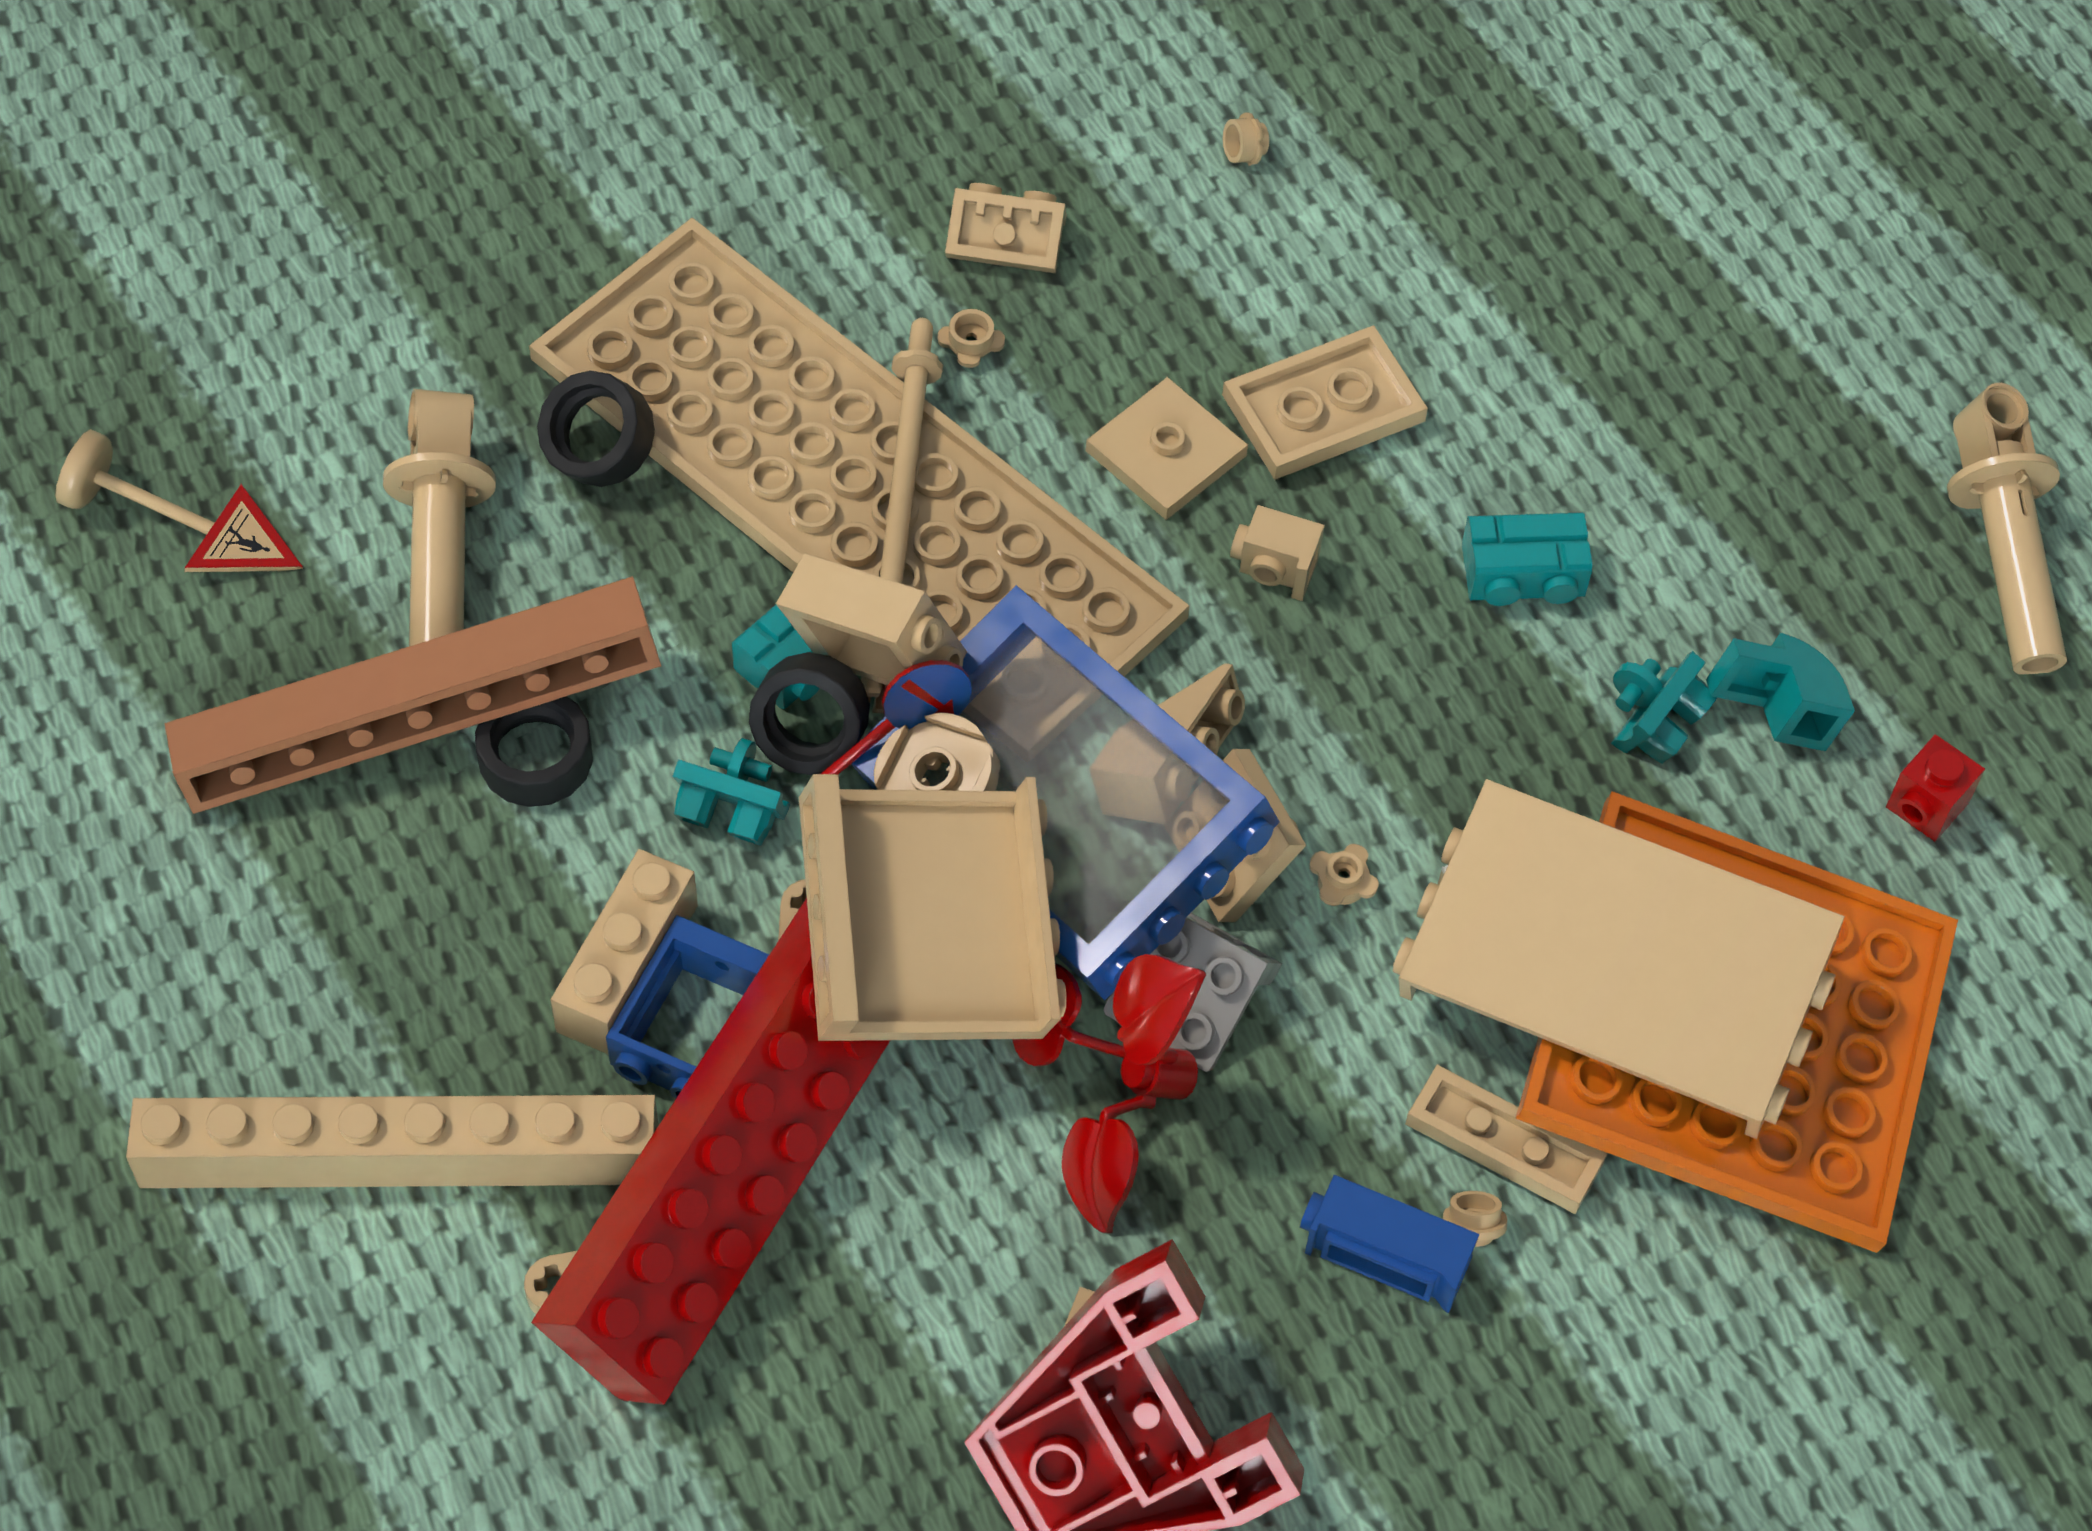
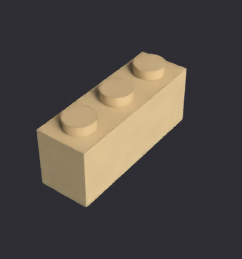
[550,849,698,1055]

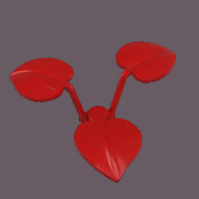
[1012,954,1206,1233]

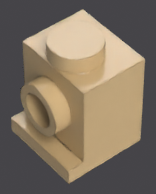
[1230,505,1325,601]

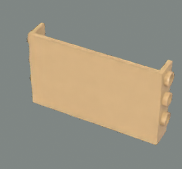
[1392,779,1845,1139]

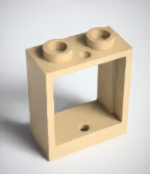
[776,553,967,685]

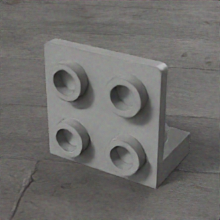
[1103,912,1283,1072]

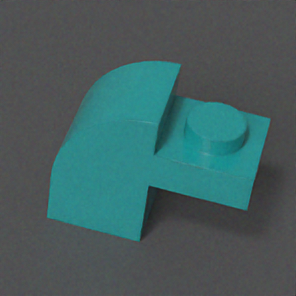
[1706,633,1855,751]

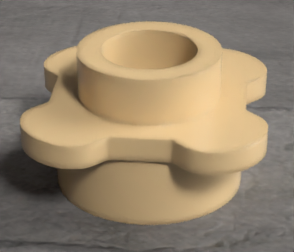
[938,309,1005,368]
[1309,844,1379,906]

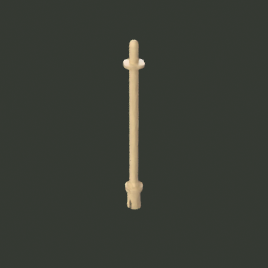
[861,317,943,713]

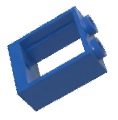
[606,915,770,1099]

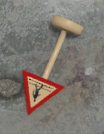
[55,429,303,572]

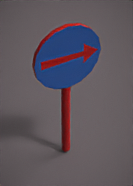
[821,660,972,775]

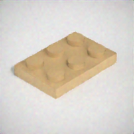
[1222,325,1428,480]

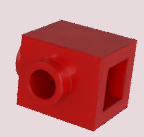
[1886,734,1985,842]

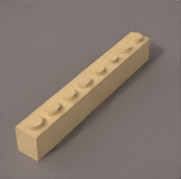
[126,1095,659,1188]

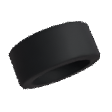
[537,370,655,487]
[749,652,870,775]
[475,696,593,807]

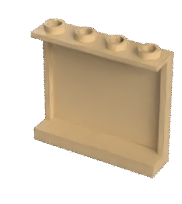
[799,774,1066,1041]

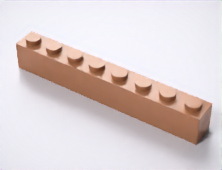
[164,576,661,814]

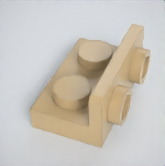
[945,183,1067,273]

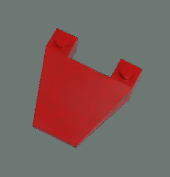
[964,1239,1304,1531]

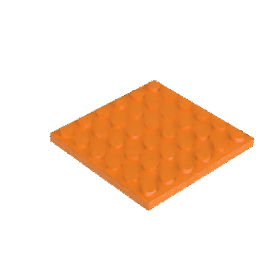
[1515,791,1958,1253]

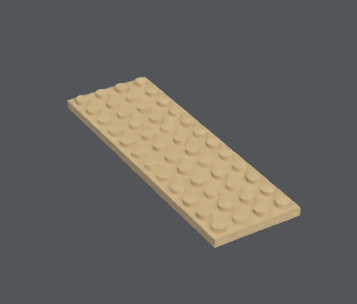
[529,218,1190,764]

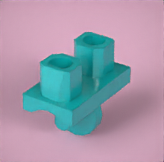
[1611,651,1717,764]
[672,738,790,846]

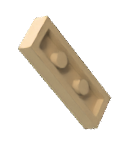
[1405,1064,1607,1214]

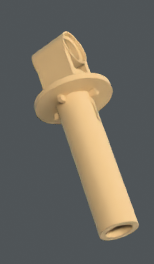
[1947,383,2067,675]
[383,389,496,646]

